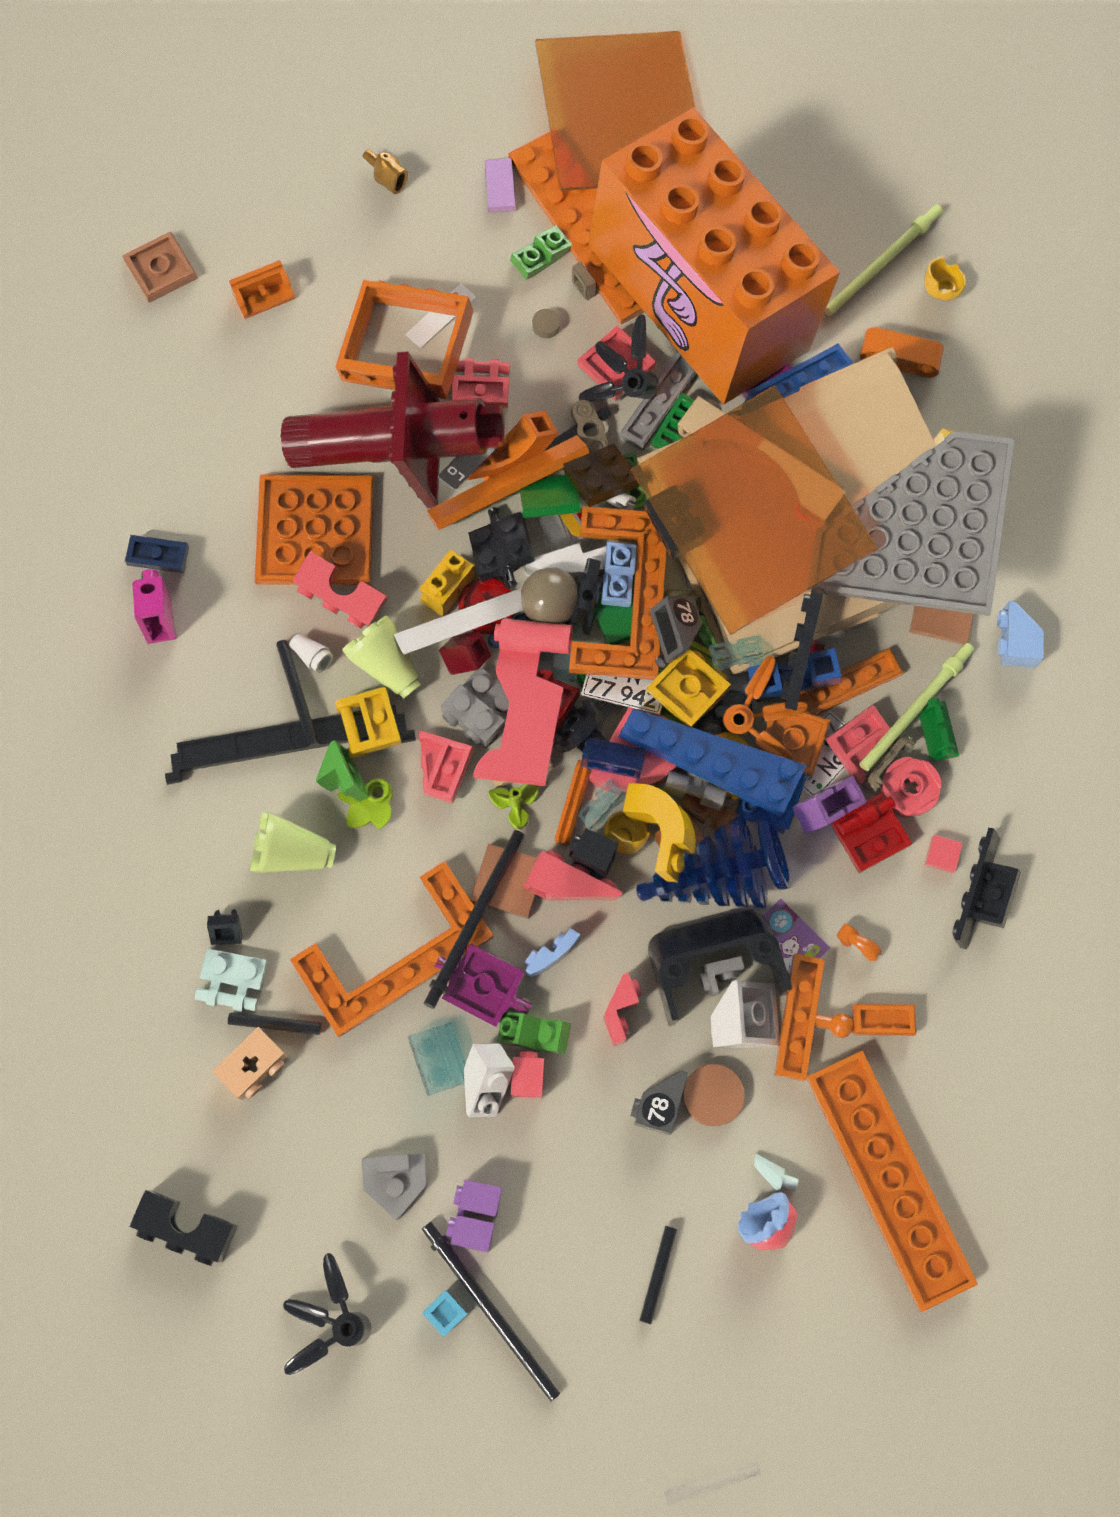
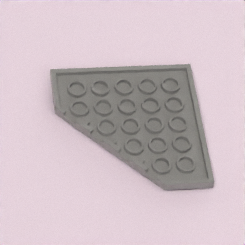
[807,431,1015,616]

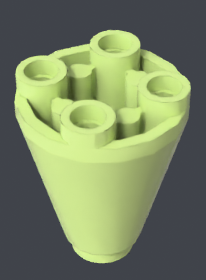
[342,615,422,699]
[250,811,336,873]

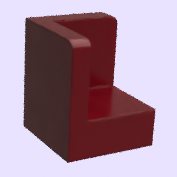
[439,631,492,675]

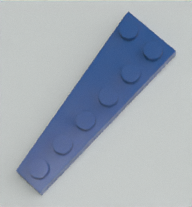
[619,708,806,818]

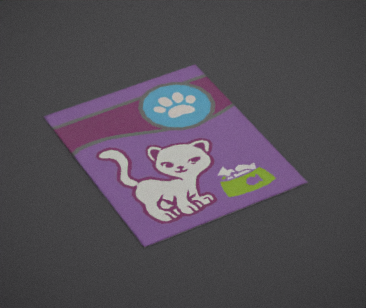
[763,899,830,976]

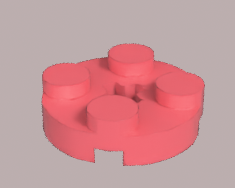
[880,757,941,818]

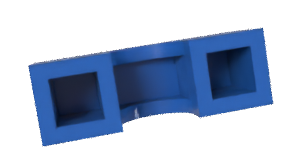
[747,648,843,702]

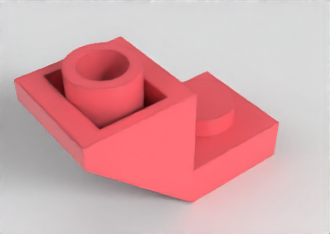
[603,973,642,1046]

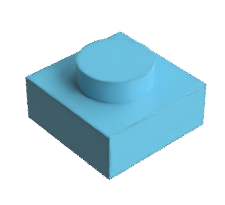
[422,1290,468,1337]

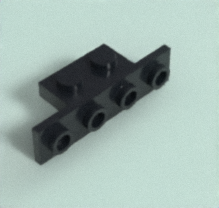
[952,827,1021,949]

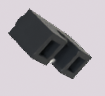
[129,1190,238,1266]

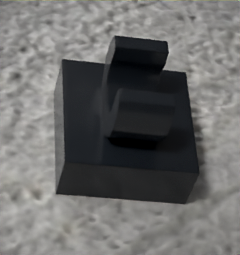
[207,909,243,945]

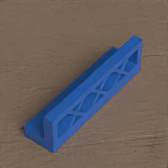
[742,343,854,414]

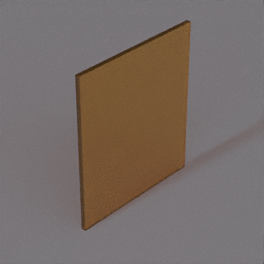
[535,31,696,191]
[630,385,878,635]

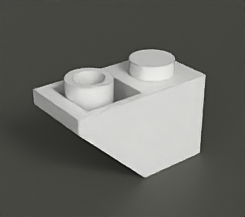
[464,1044,515,1118]

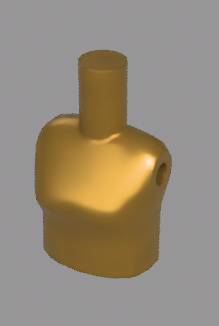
[362,149,408,195]

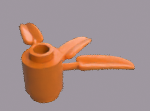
[722,656,808,761]

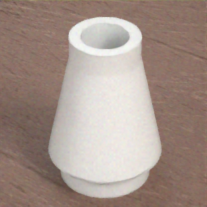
[290,633,333,673]

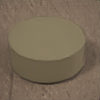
[532,309,560,338]

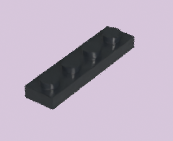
[781,587,824,710]

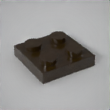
[563,443,641,507]

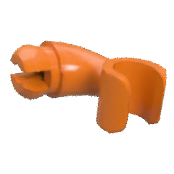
[836,924,882,962]

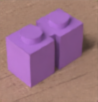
[792,775,867,834]
[446,1180,502,1252]

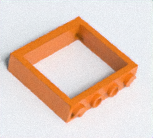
[335,280,474,399]

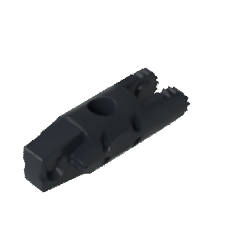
[566,558,603,635]

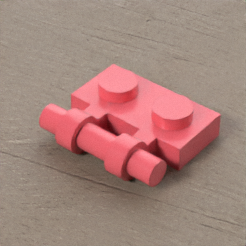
[452,358,510,408]

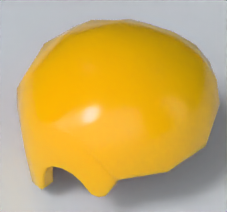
[924,257,966,301]
[603,812,651,855]

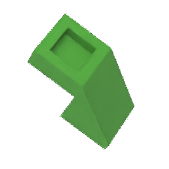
[497,1012,571,1054]

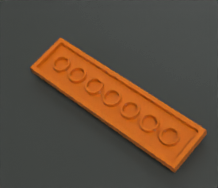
[508,130,644,325]
[806,1050,978,1312]

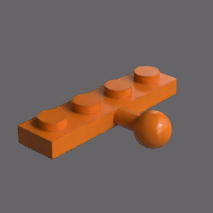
[774,953,854,1081]

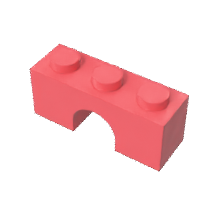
[292,552,388,629]

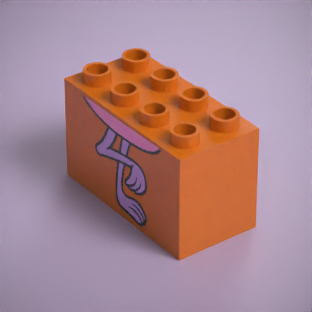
[588,107,840,405]

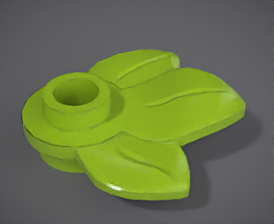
[337,778,393,830]

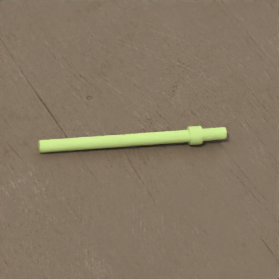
[825,204,943,316]
[859,643,974,771]

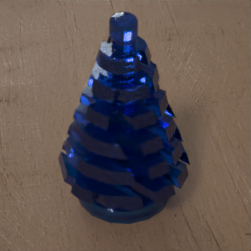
[636,814,791,908]

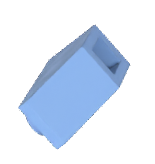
[997,601,1044,668]

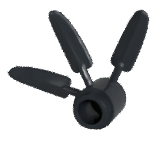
[578,314,659,402]
[283,1253,371,1375]

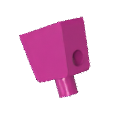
[132,569,176,644]

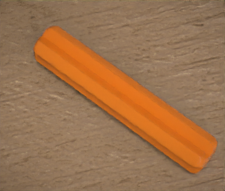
[554,760,592,845]

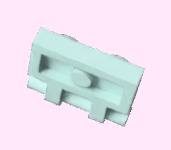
[195,948,268,1012]

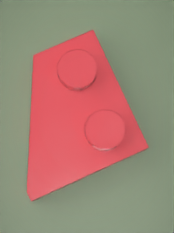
[825,705,890,785]
[418,730,474,804]

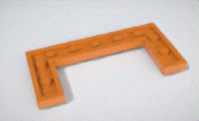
[569,506,666,680]
[290,861,494,1038]

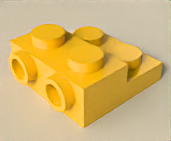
[646,648,731,727]

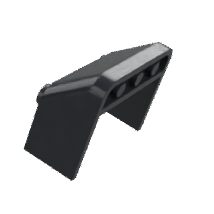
[648,910,792,1026]

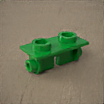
[918,698,959,762]

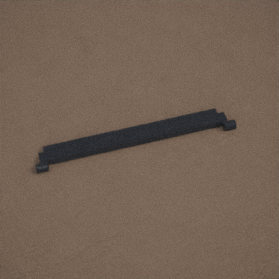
[165,705,416,785]

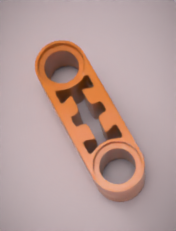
[860,327,944,378]

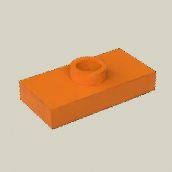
[852,1003,916,1036]

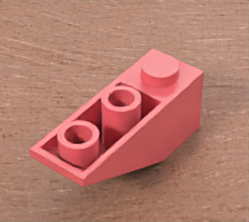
[522,850,623,901]

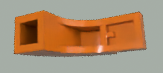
[467,410,559,481]

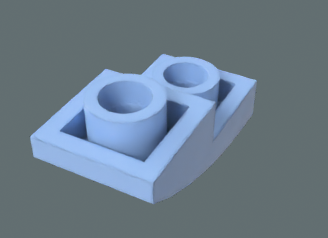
[601,542,636,607]
[524,928,580,978]

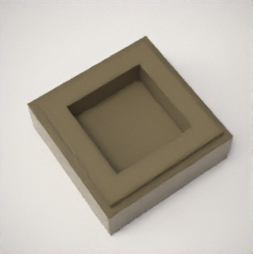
[572,261,596,301]

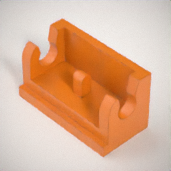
[229,260,295,319]

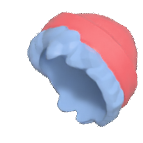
[737,1192,797,1251]

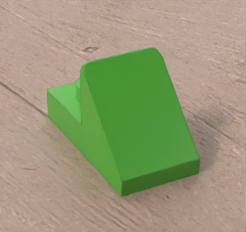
[316,740,369,802]

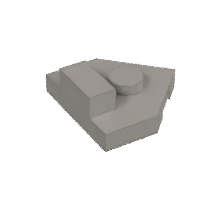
[362,1153,427,1220]

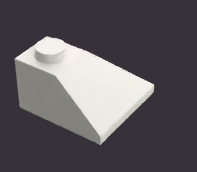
[711,981,780,1048]

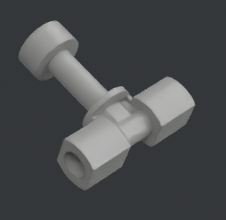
[663,770,727,810]

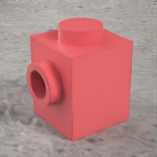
[509,1052,544,1099]

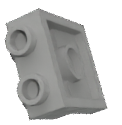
[441,667,509,748]

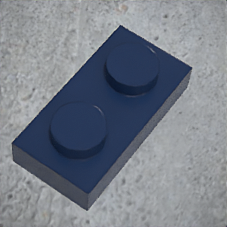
[125,535,189,574]

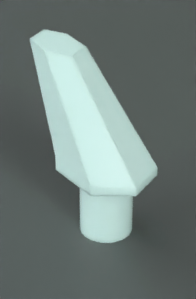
[754,1154,799,1192]

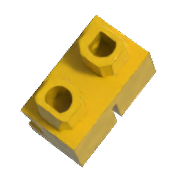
[419,549,476,617]

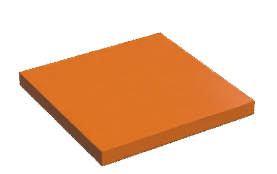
[255,474,374,585]

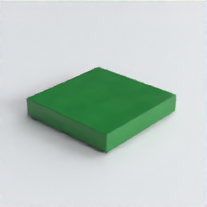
[519,475,581,518]

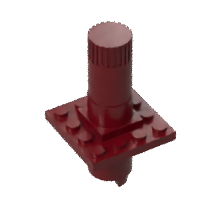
[280,351,505,508]

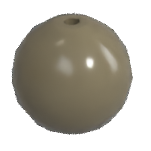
[521,567,578,624]

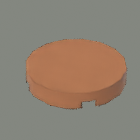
[683,1064,744,1127]

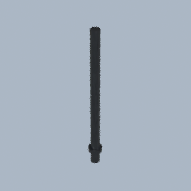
[423,830,525,1009]
[421,1222,561,1402]

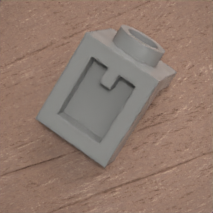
[700,956,744,997]

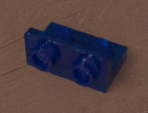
[581,738,645,779]

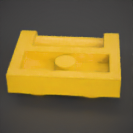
[335,687,402,758]

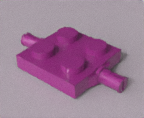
[434,943,533,1027]

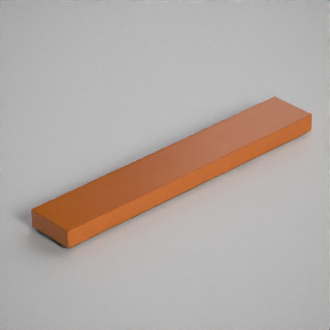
[426,435,589,530]

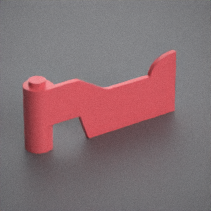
[473,618,573,786]

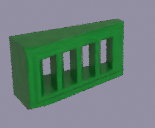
[651,393,695,449]

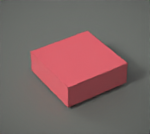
[924,835,963,873]

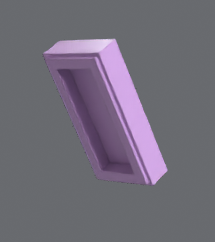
[485,158,515,213]

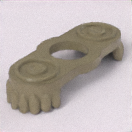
[571,400,609,453]
[863,734,916,794]

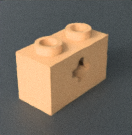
[212,1027,288,1100]

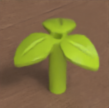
[488,784,540,830]

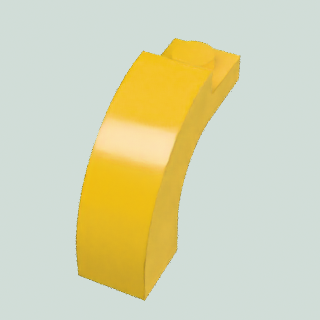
[623,783,696,882]

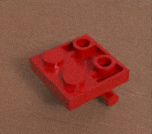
[830,793,912,874]

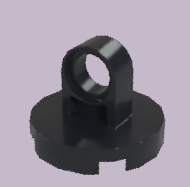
[553,700,607,758]

